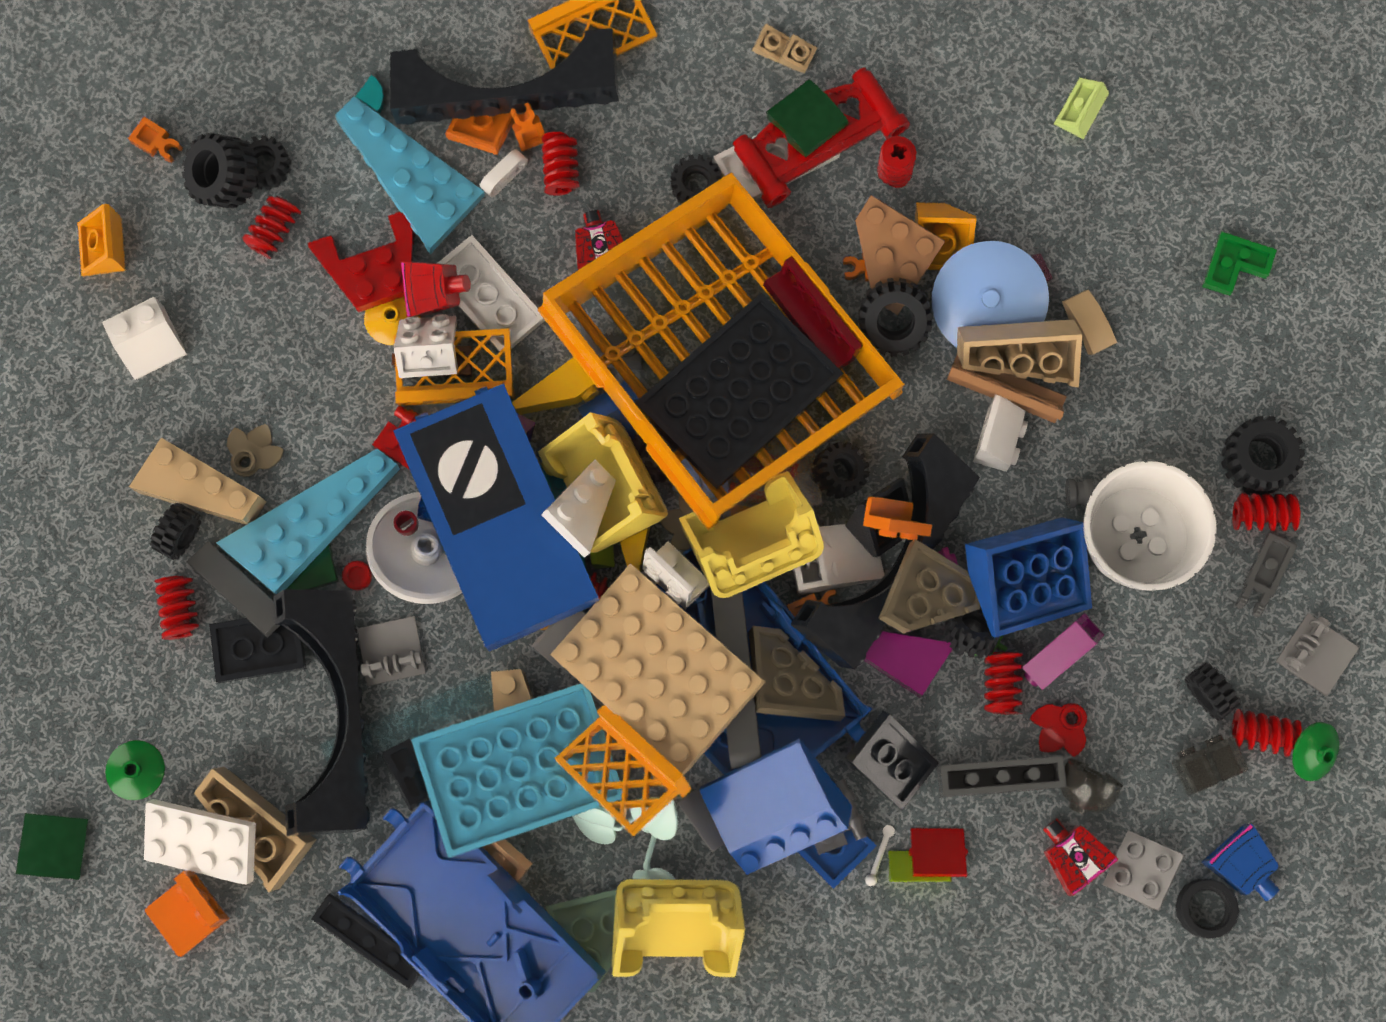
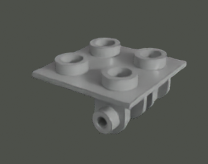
[1275,613,1359,697]
[357,616,426,686]
[1103,830,1184,911]

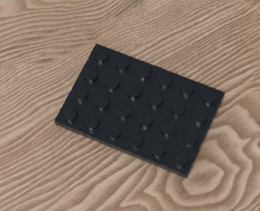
[635,293,844,490]

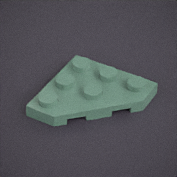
[546,889,617,993]

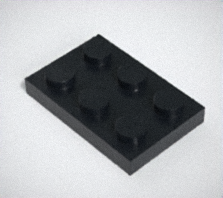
[209,618,307,683]
[845,710,939,810]

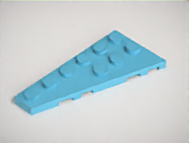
[336,96,484,254]
[216,449,400,594]

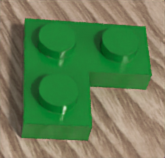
[1202,231,1277,296]

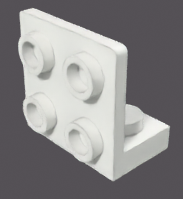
[394,314,458,378]
[642,541,709,609]

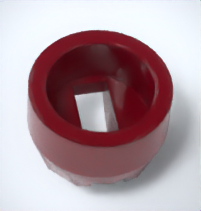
[393,511,419,536]

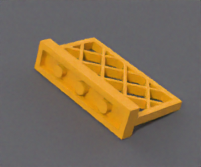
[528,0,658,70]
[394,328,515,406]
[554,705,692,837]

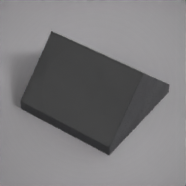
[845,478,909,558]

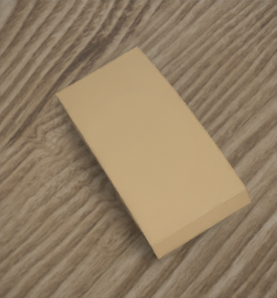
[751,24,817,73]
[1062,290,1117,355]

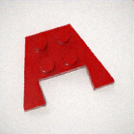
[307,212,415,312]

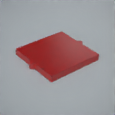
[908,828,969,877]

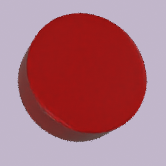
[342,561,372,591]

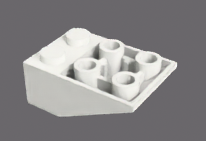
[793,524,885,596]

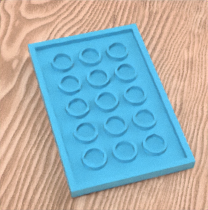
[411,683,622,858]

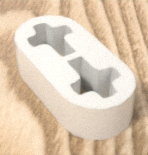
[480,149,528,197]

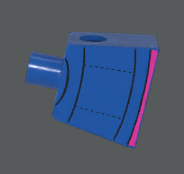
[1202,823,1280,901]

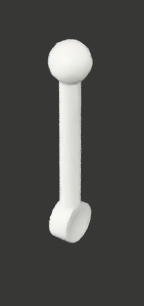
[865,825,895,886]

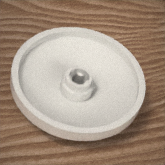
[366,492,462,604]

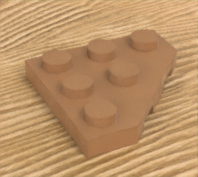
[855,195,945,315]

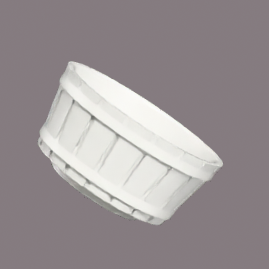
[1083,461,1216,591]

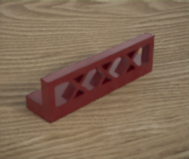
[763,256,862,369]

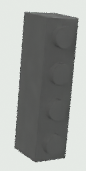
[937,756,1067,798]

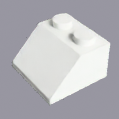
[102,297,187,380]
[973,394,1028,472]

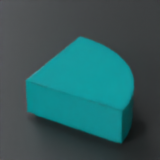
[355,75,384,114]

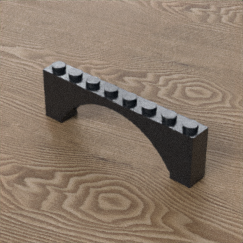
[390,28,619,125]
[790,433,980,670]
[274,589,370,836]

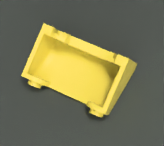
[538,412,668,553]
[679,471,824,598]
[612,879,745,977]

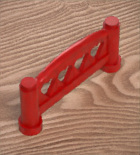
[733,67,911,208]

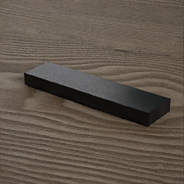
[311,893,421,989]

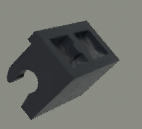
[382,739,430,810]

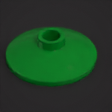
[1292,722,1339,781]
[105,740,165,800]

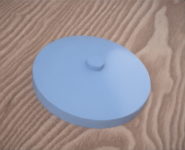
[931,241,1049,348]

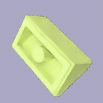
[1054,78,1109,139]

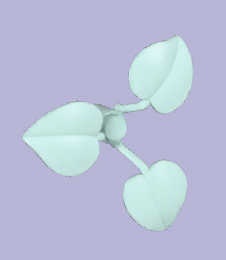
[572,796,678,880]

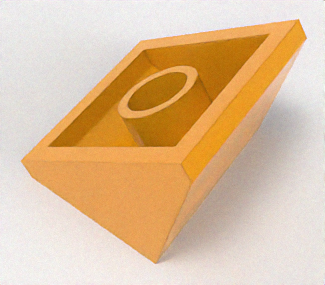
[78,204,125,276]

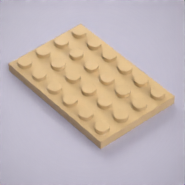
[550,563,765,775]

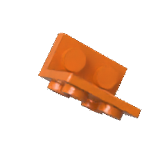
[145,871,229,957]

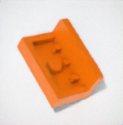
[863,496,932,540]

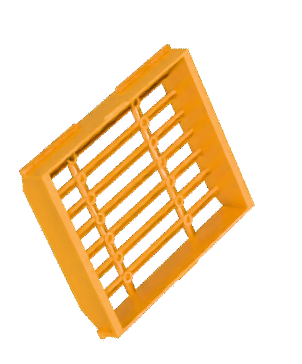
[538,172,905,530]

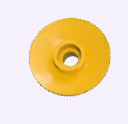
[364,297,421,345]

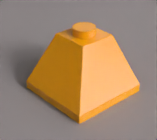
[915,202,976,270]

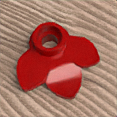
[1030,703,1087,757]

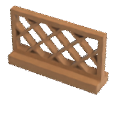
[947,355,1067,423]

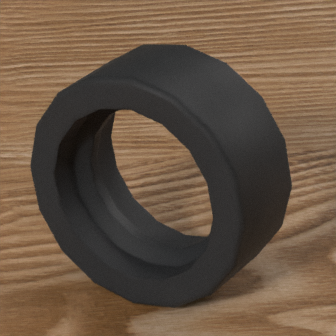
[1175,879,1239,939]

